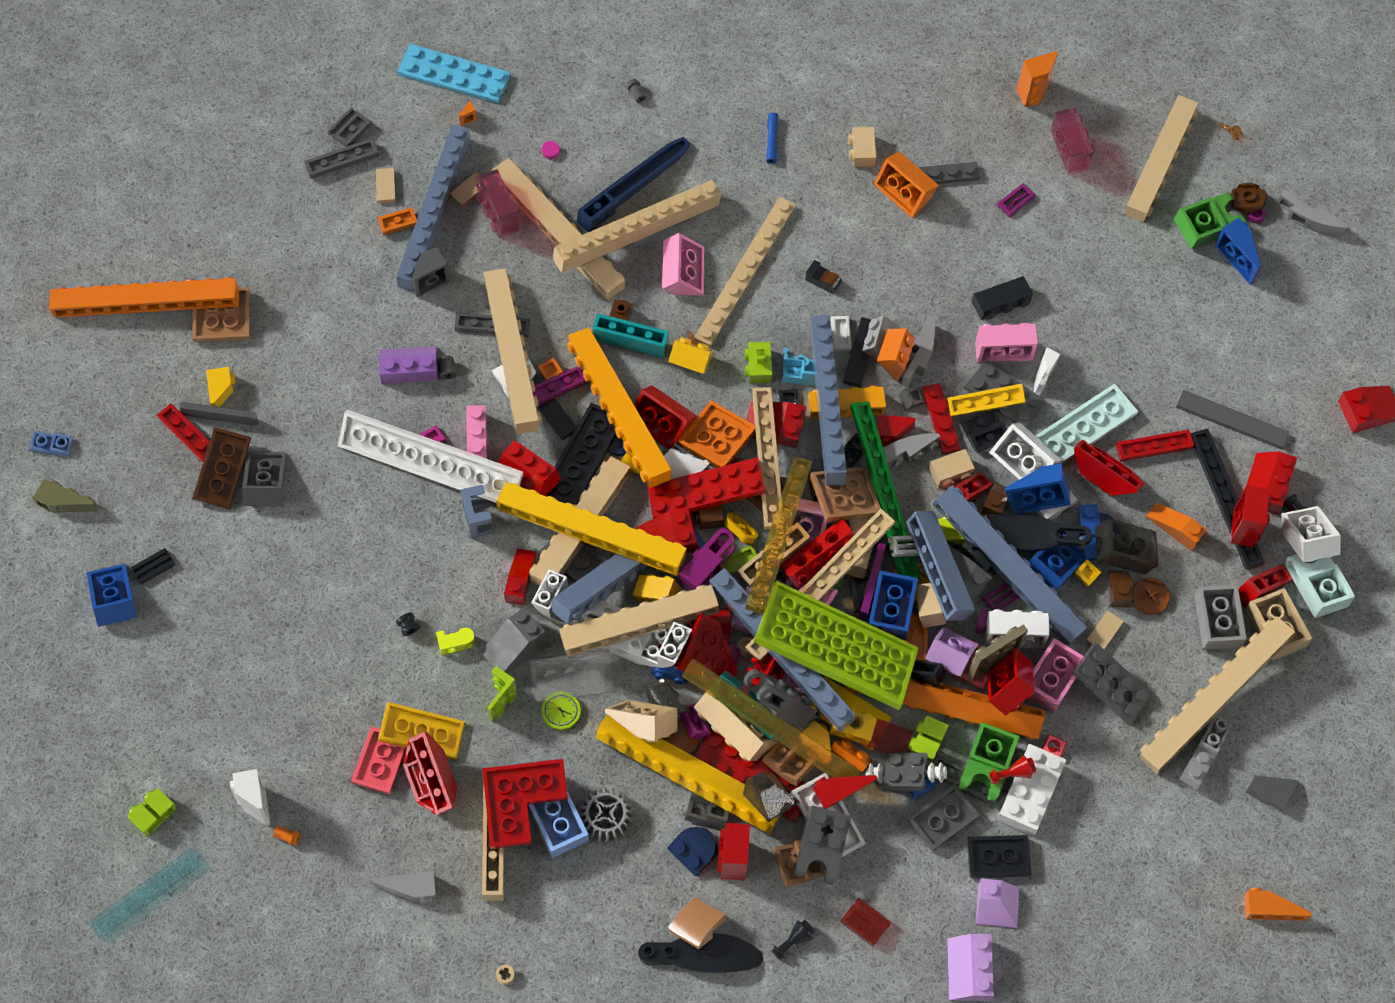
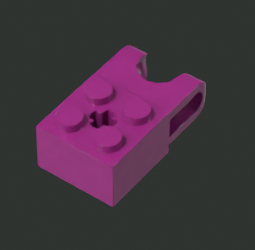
[679,528,734,591]

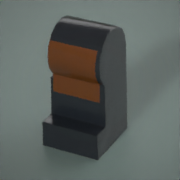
[805,260,843,294]

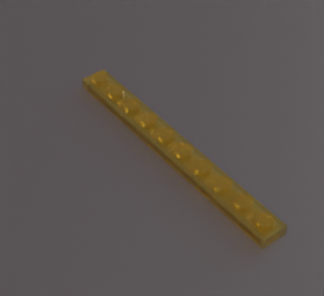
[745,457,813,614]
[682,658,861,778]

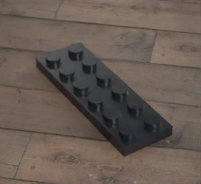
[546,402,616,505]

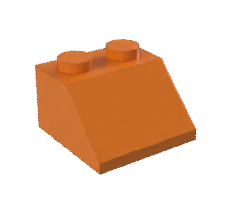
[877,328,915,381]

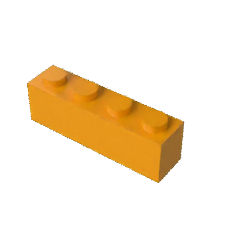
[807,385,886,420]

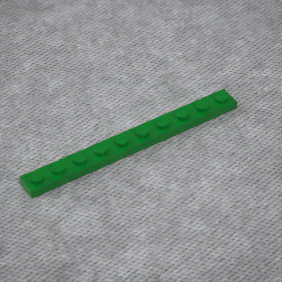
[850,402,920,579]

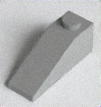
[372,871,437,905]

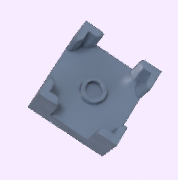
[460,485,494,539]

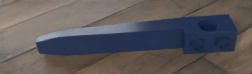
[576,137,691,232]

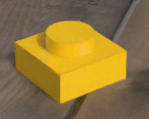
[1073,559,1101,587]

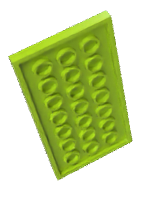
[754,581,919,710]

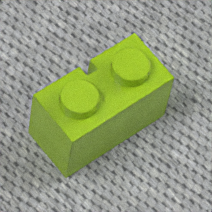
[908,716,949,765]
[127,788,177,837]

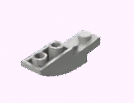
[1276,190,1348,236]
[901,315,935,387]
[883,433,940,468]
[1180,715,1233,789]

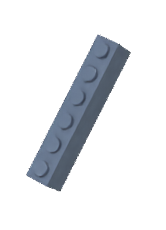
[906,511,975,621]
[551,554,650,624]

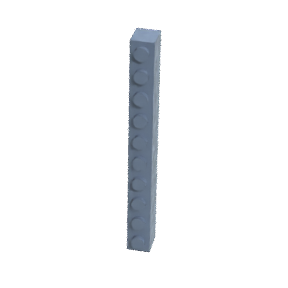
[396,124,471,291]
[810,315,847,486]
[932,485,1087,646]
[709,568,855,732]

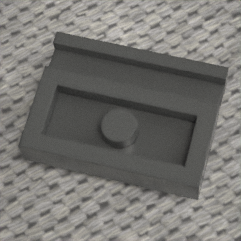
[328,107,372,147]

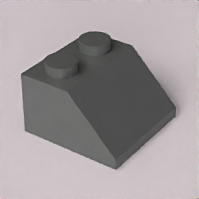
[412,247,450,297]

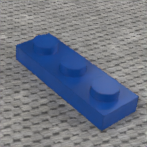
[1077,504,1106,561]

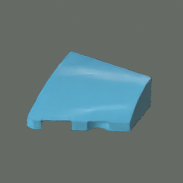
[782,348,816,386]

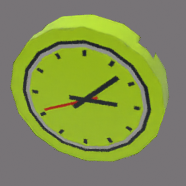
[541,691,581,731]

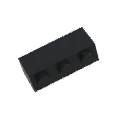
[972,276,1033,320]

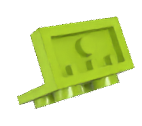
[487,666,517,722]

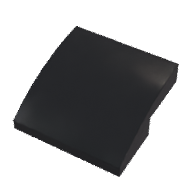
[959,409,1007,453]

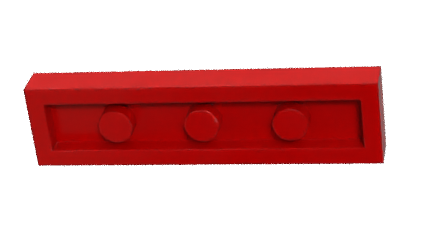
[922,383,961,455]
[157,403,210,463]
[1115,429,1194,462]

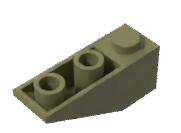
[32,479,98,513]

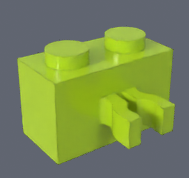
[744,342,772,383]

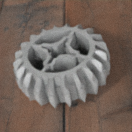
[579,787,633,842]

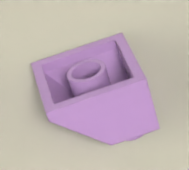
[976,878,1019,928]

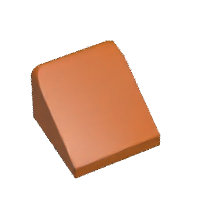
[458,101,477,126]

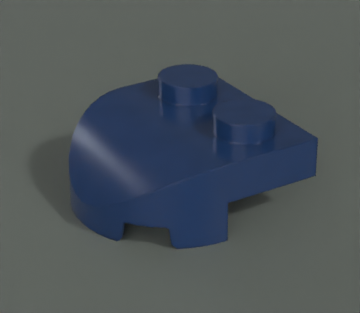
[667,827,717,876]

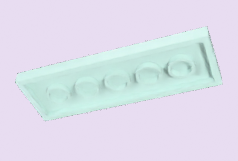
[1036,384,1138,464]

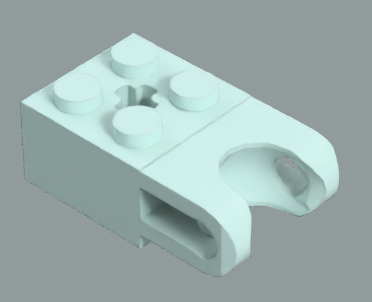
[1285,554,1355,618]

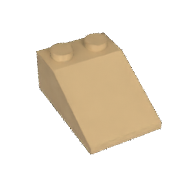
[605,700,678,742]

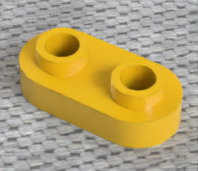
[724,513,758,544]

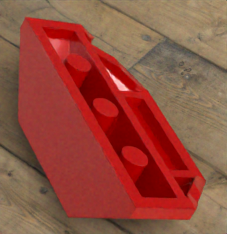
[1074,439,1145,496]
[403,731,457,815]

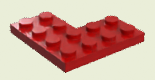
[482,759,568,849]

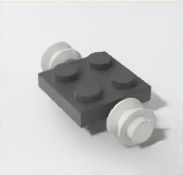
[866,753,947,791]

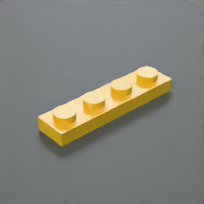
[948,384,1026,417]

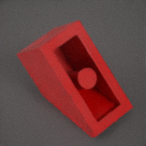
[876,415,916,446]

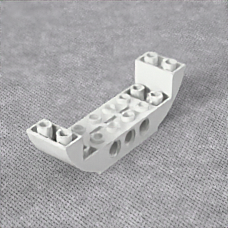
[531,569,692,668]

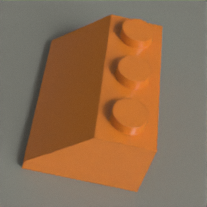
[1017,51,1058,107]
[873,151,938,218]

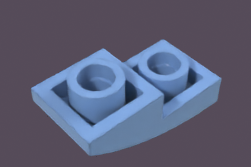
[29,431,73,455]

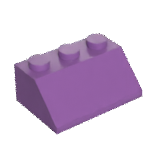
[379,346,438,384]

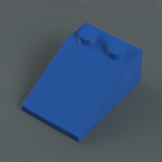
[1215,218,1261,285]
[1005,463,1071,514]
[1029,534,1086,592]
[86,563,137,627]

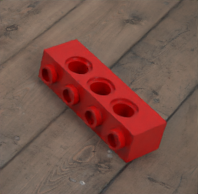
[780,518,855,588]

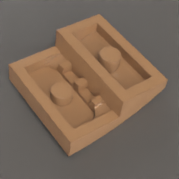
[763,735,818,786]
[773,839,824,888]
[668,897,726,949]

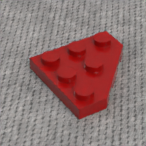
[677,613,738,683]

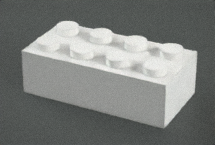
[997,744,1066,837]

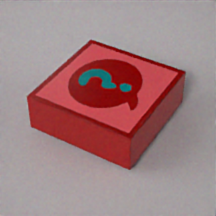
[1042,734,1067,757]

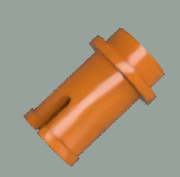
[273,825,301,846]

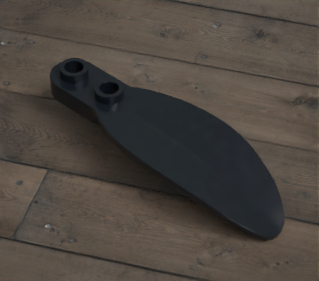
[984,514,1092,551]
[638,933,763,973]

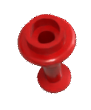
[989,756,1036,785]

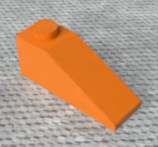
[1145,503,1207,551]
[1244,887,1311,921]

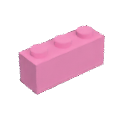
[466,405,487,459]

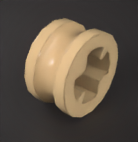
[496,965,515,985]

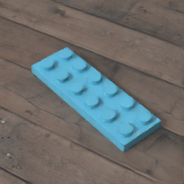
[397,44,510,103]

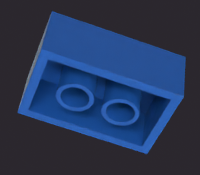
[869,570,918,640]

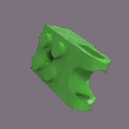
[1174,192,1247,249]
[958,722,1019,802]

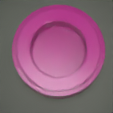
[541,141,560,159]

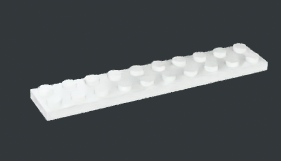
[338,410,523,503]

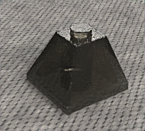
[743,771,800,822]

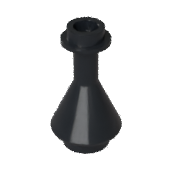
[771,919,815,960]

